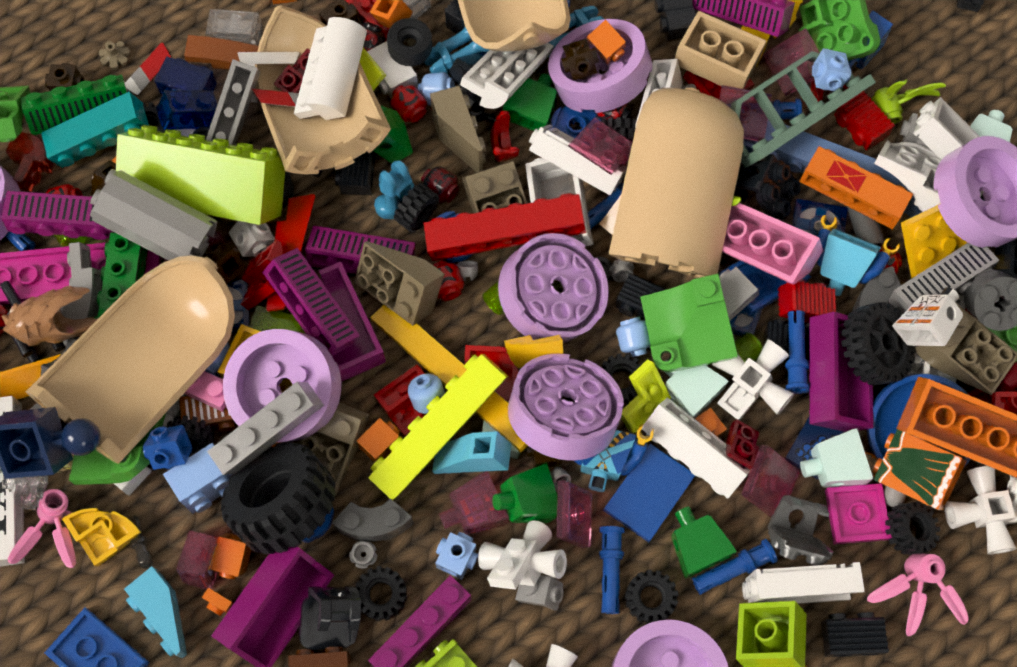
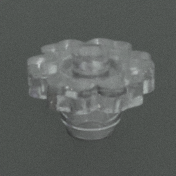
[2,475,48,510]

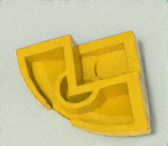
[504,335,563,368]
[62,508,141,567]

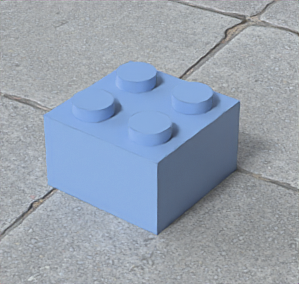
[163,443,235,514]

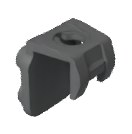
[768,495,834,566]

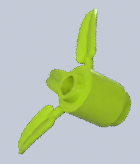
[871,80,946,124]

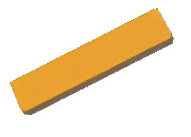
[0,354,61,400]

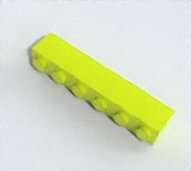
[368,354,508,500]

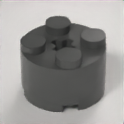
[964,270,1017,331]

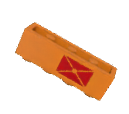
[799,146,913,230]

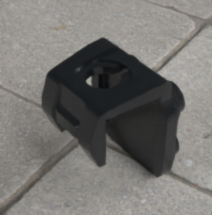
[734,154,801,220]
[299,586,361,650]

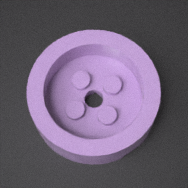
[548,19,652,113]
[934,136,1017,248]
[498,233,608,343]
[223,329,341,442]
[508,354,624,460]
[612,620,728,667]

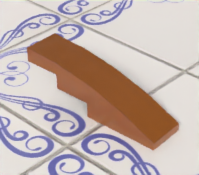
[184,35,259,70]

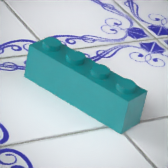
[41,92,149,168]

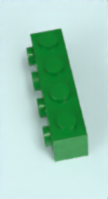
[94,233,148,319]

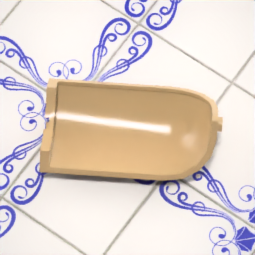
[458,0,571,52]
[255,5,391,174]
[609,88,744,278]
[26,256,235,464]

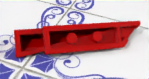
[266,194,316,312]

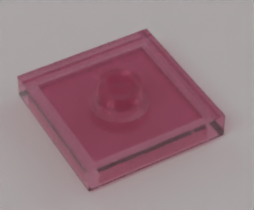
[763,28,820,96]
[719,85,772,141]
[741,445,800,517]
[557,480,592,548]

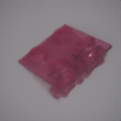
[568,117,633,175]

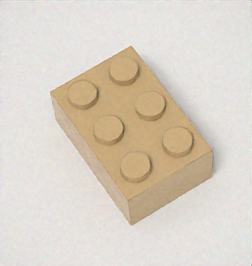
[675,11,766,95]

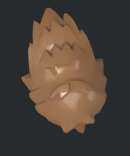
[2,286,98,346]

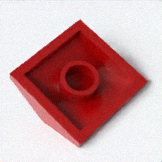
[464,345,518,401]

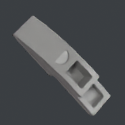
[61,242,103,346]

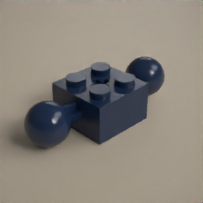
[0,407,101,479]

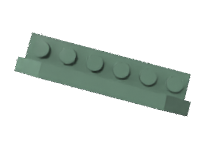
[731,51,876,168]

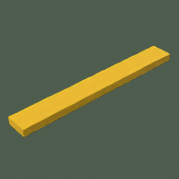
[370,305,528,453]

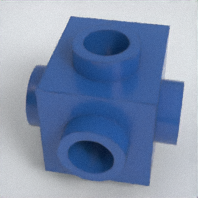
[143,425,193,470]

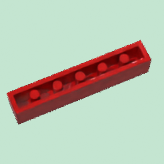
[424,193,586,261]

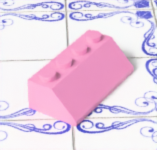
[722,203,823,285]

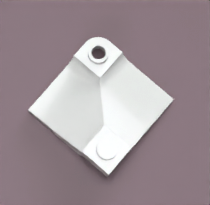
[874,140,941,212]

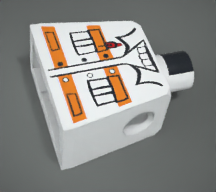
[892,287,963,346]

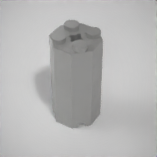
[90,169,218,260]

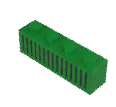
[21,75,127,136]

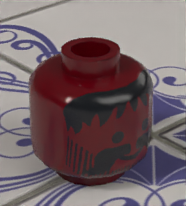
[421,166,460,204]

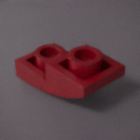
[274,48,310,93]
[726,419,760,469]

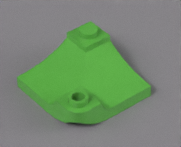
[799,0,880,75]
[0,86,30,142]
[640,274,738,372]
[69,413,166,485]

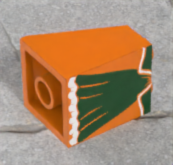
[872,429,967,511]

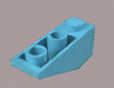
[432,431,512,474]
[124,566,187,658]

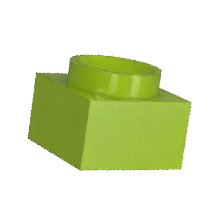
[736,601,807,667]

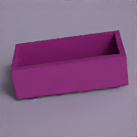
[319,261,386,382]
[809,312,873,432]
[211,546,334,667]

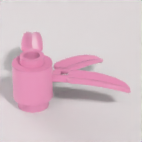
[8,489,76,568]
[867,553,969,636]

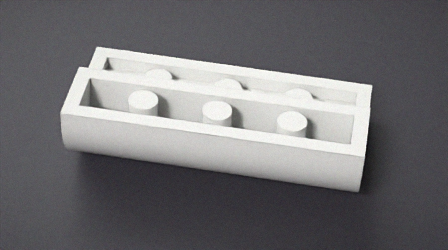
[293,17,367,120]
[460,43,554,109]

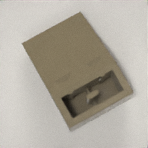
[430,86,486,172]
[461,161,527,213]
[354,241,444,326]
[915,302,1017,395]
[296,402,370,496]

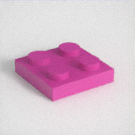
[825,483,892,545]

